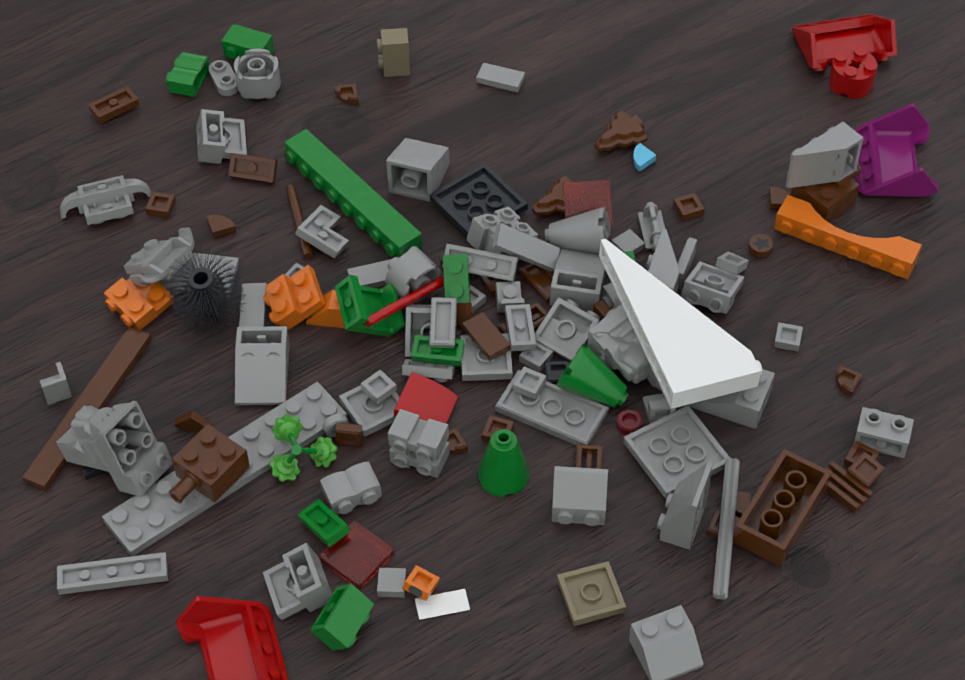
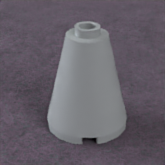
[545,207,611,254]

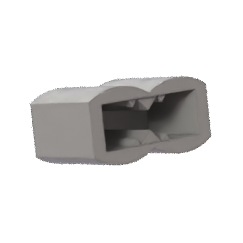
[320,462,382,514]

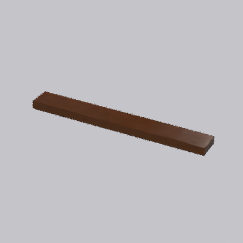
[22,327,152,491]

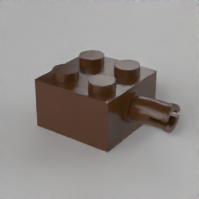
[791,165,861,223]
[168,424,250,504]

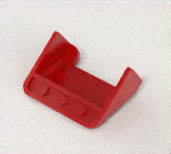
[792,14,897,71]
[176,596,288,680]

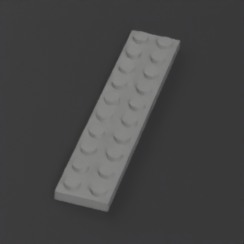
[102,382,348,556]

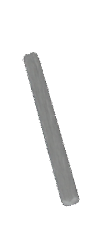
[713,458,740,600]

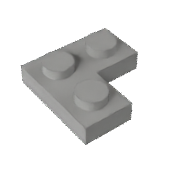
[295,205,349,259]

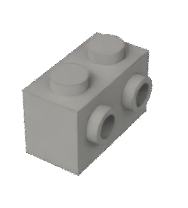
[853,407,914,458]

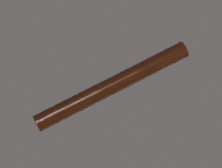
[286,185,313,259]

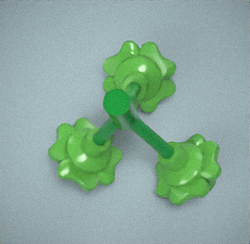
[269,414,337,482]

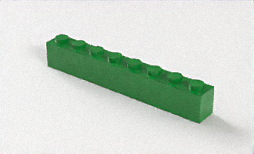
[284,129,422,258]

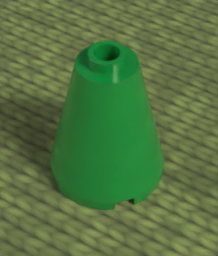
[556,343,629,408]
[478,429,530,497]

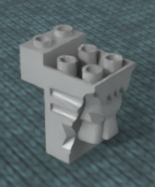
[588,294,662,391]
[56,401,173,497]

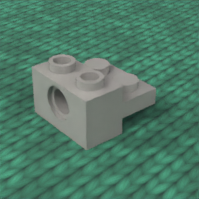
[196,109,247,164]
[263,543,332,620]

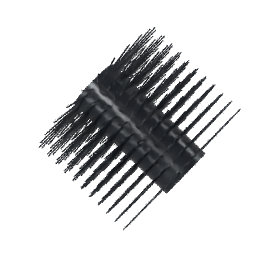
[165,248,246,337]

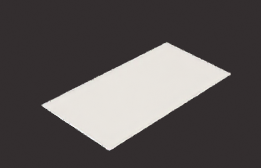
[415,589,470,620]

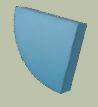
[633,143,656,172]

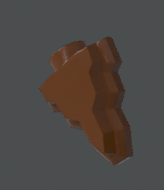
[594,111,648,152]
[532,176,588,216]

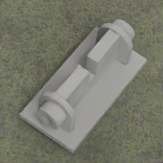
[638,202,665,249]

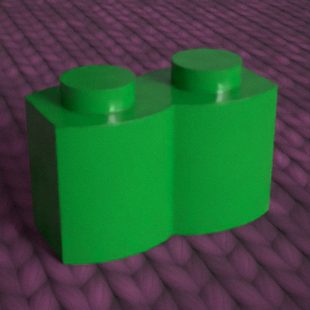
[166,52,209,97]

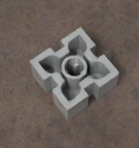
[466,206,538,261]
[388,409,450,478]

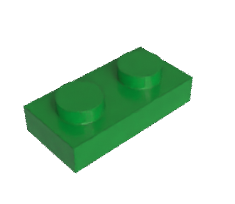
[443,254,471,304]
[411,335,465,366]
[298,499,350,547]

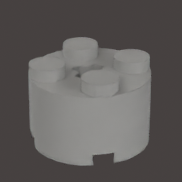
[234,49,281,99]
[385,246,442,304]

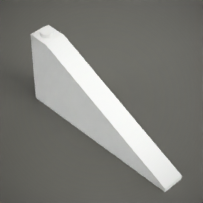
[599,239,762,409]

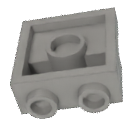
[681,261,745,314]
[535,297,600,361]

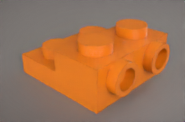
[263,265,326,330]
[104,273,175,330]

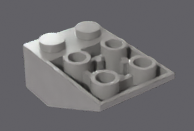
[786,122,863,188]
[646,228,680,294]
[550,249,606,312]
[235,326,290,405]

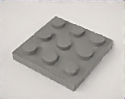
[623,405,730,499]

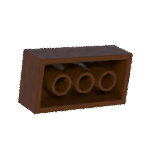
[733,449,832,567]

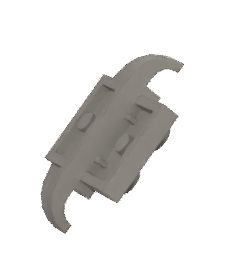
[60,175,152,225]
[124,227,194,286]

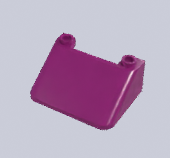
[855,103,939,197]

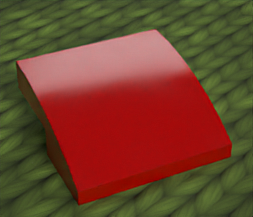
[394,372,458,424]

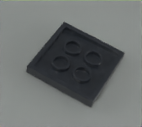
[430,163,528,237]

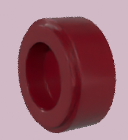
[617,410,643,435]

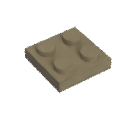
[557,561,626,626]

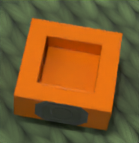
[402,565,440,601]

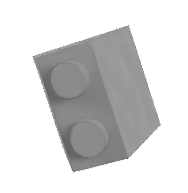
[386,138,450,202]

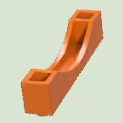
[774,195,922,280]

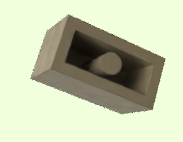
[377,28,410,77]

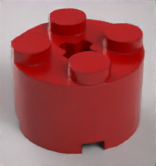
[829,46,878,99]

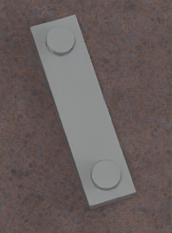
[57,552,168,595]

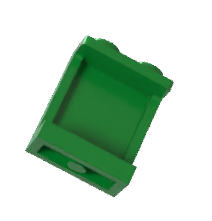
[334,275,405,337]

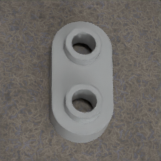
[208,60,238,96]

